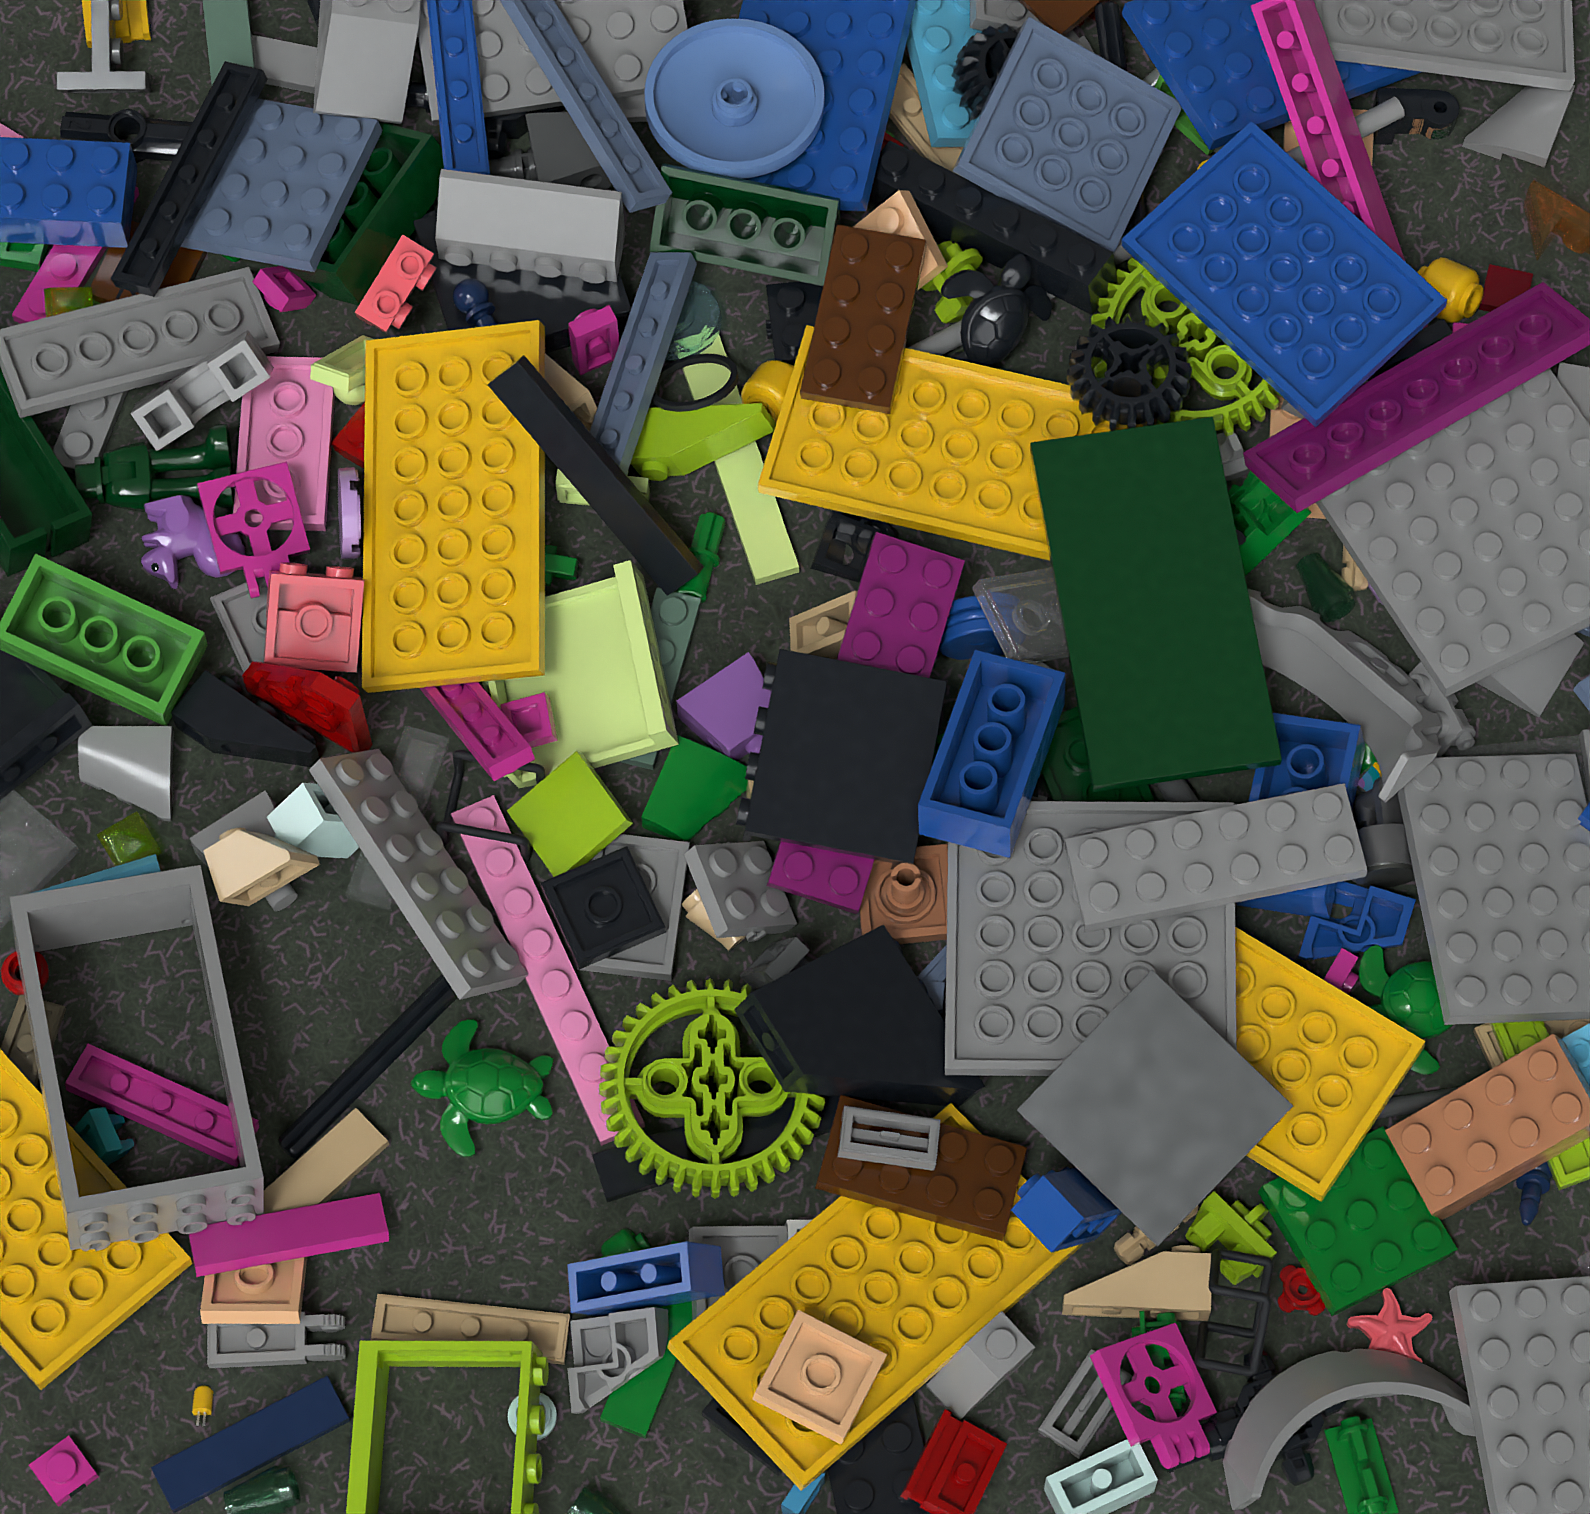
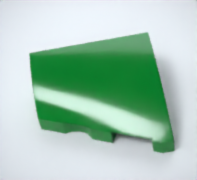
[1228,471,1312,576]
[641,735,748,842]

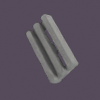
[837,1106,940,1171]
[1038,1349,1132,1459]

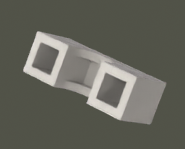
[131,330,274,451]

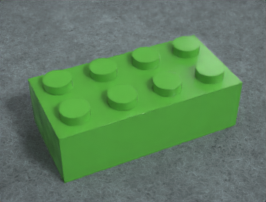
[0,554,208,726]

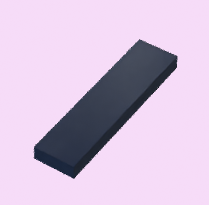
[151,1376,350,1513]

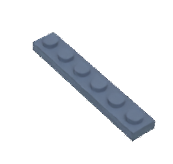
[500,0,672,213]
[590,252,697,475]

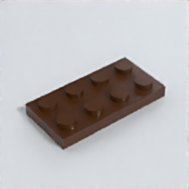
[800,225,927,414]
[815,1095,1027,1241]

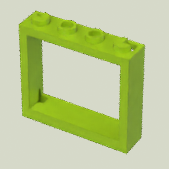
[346,1340,549,1514]

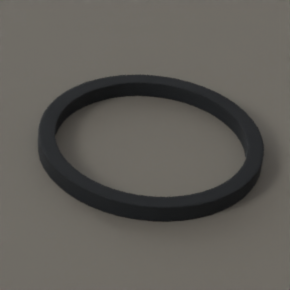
[651,354,739,412]

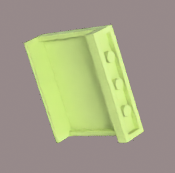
[482,560,679,788]

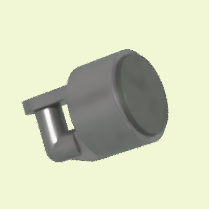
[1352,776,1415,888]

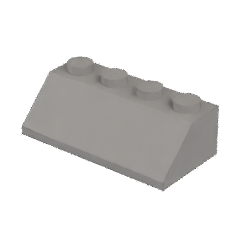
[435,169,625,283]

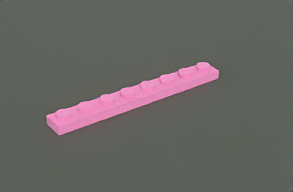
[451,795,645,1146]

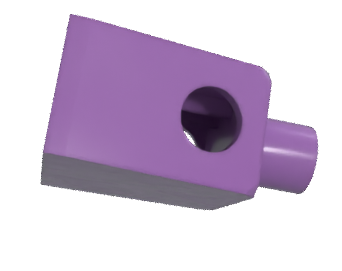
[676,652,771,761]

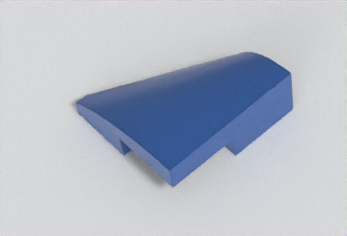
[1298,881,1416,961]

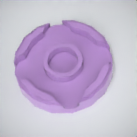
[338,467,361,559]

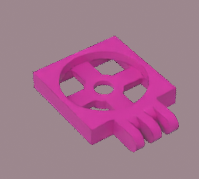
[197,461,310,599]
[1090,1322,1217,1469]

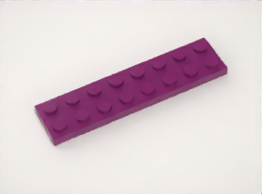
[1243,282,1590,513]
[766,532,965,914]

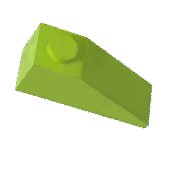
[630,403,776,481]

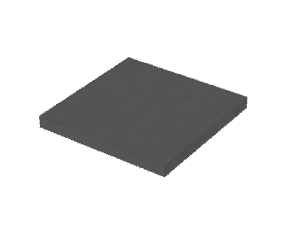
[1017,970,1293,1247]

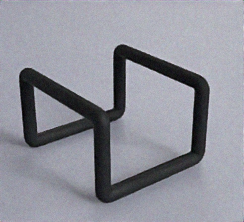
[436,750,545,861]
[1195,1249,1274,1376]

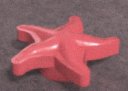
[1347,1288,1432,1363]

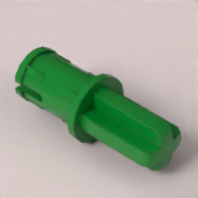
[677,512,726,603]

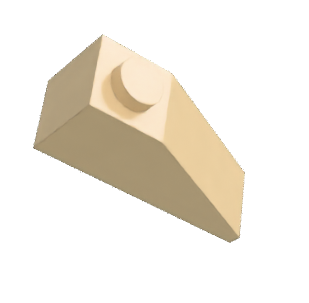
[1062,1245,1211,1321]

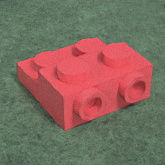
[355,234,437,334]
[263,562,364,673]

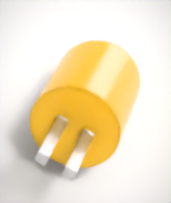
[192,1385,213,1426]

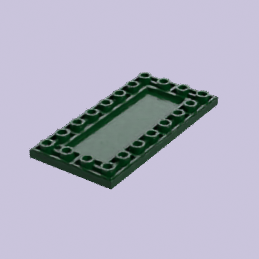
[1030,417,1282,792]

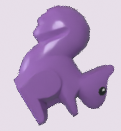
[141,495,245,589]

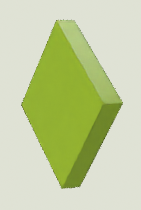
[507,751,633,877]

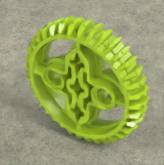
[1091,257,1281,437]
[599,978,825,1199]

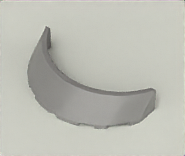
[1248,589,1441,803]
[1223,1349,1476,1510]

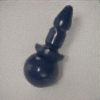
[453,278,497,327]
[1516,1162,1553,1226]

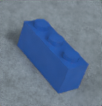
[1011,1166,1122,1253]
[567,1241,725,1316]

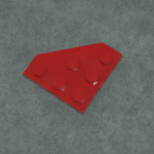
[242,661,373,753]

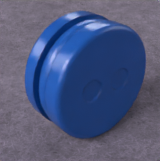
[939,594,1024,660]

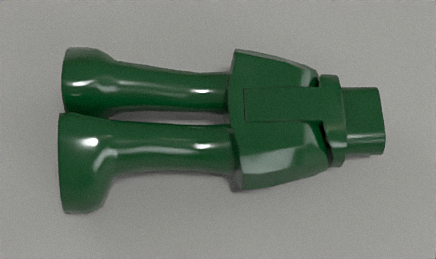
[75,423,235,512]

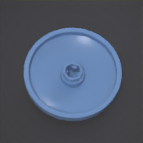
[645,19,824,179]

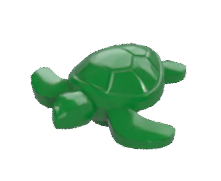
[1359,945,1453,1075]
[410,1020,553,1158]

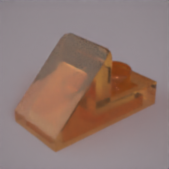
[1523,180,1590,261]

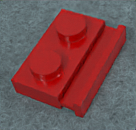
[900,1409,1007,1514]

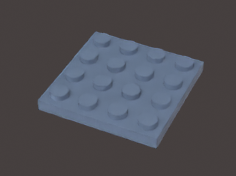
[952,17,1182,253]
[181,99,382,272]

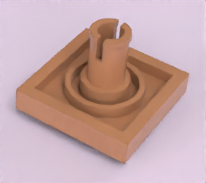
[859,844,948,944]

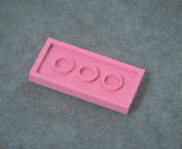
[233,356,335,531]

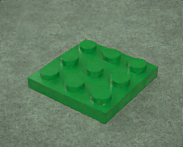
[1258,1126,1458,1317]

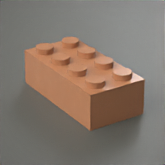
[1385,1034,1590,1220]

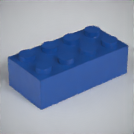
[0,137,138,248]
[918,650,1065,858]
[1236,713,1366,919]

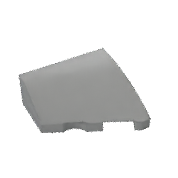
[1462,85,1575,168]
[78,726,174,821]
[567,1307,668,1414]

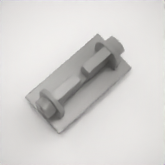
[1408,662,1476,757]

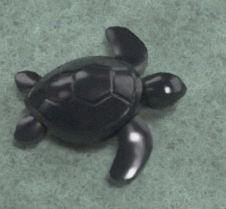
[941,254,1052,369]

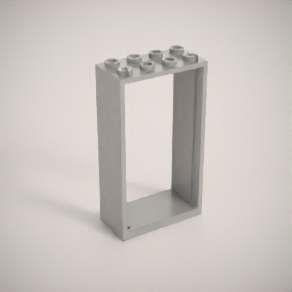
[9,865,264,1252]

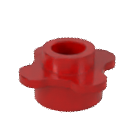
[1277,1265,1326,1316]

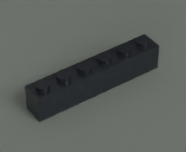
[870,140,1118,315]

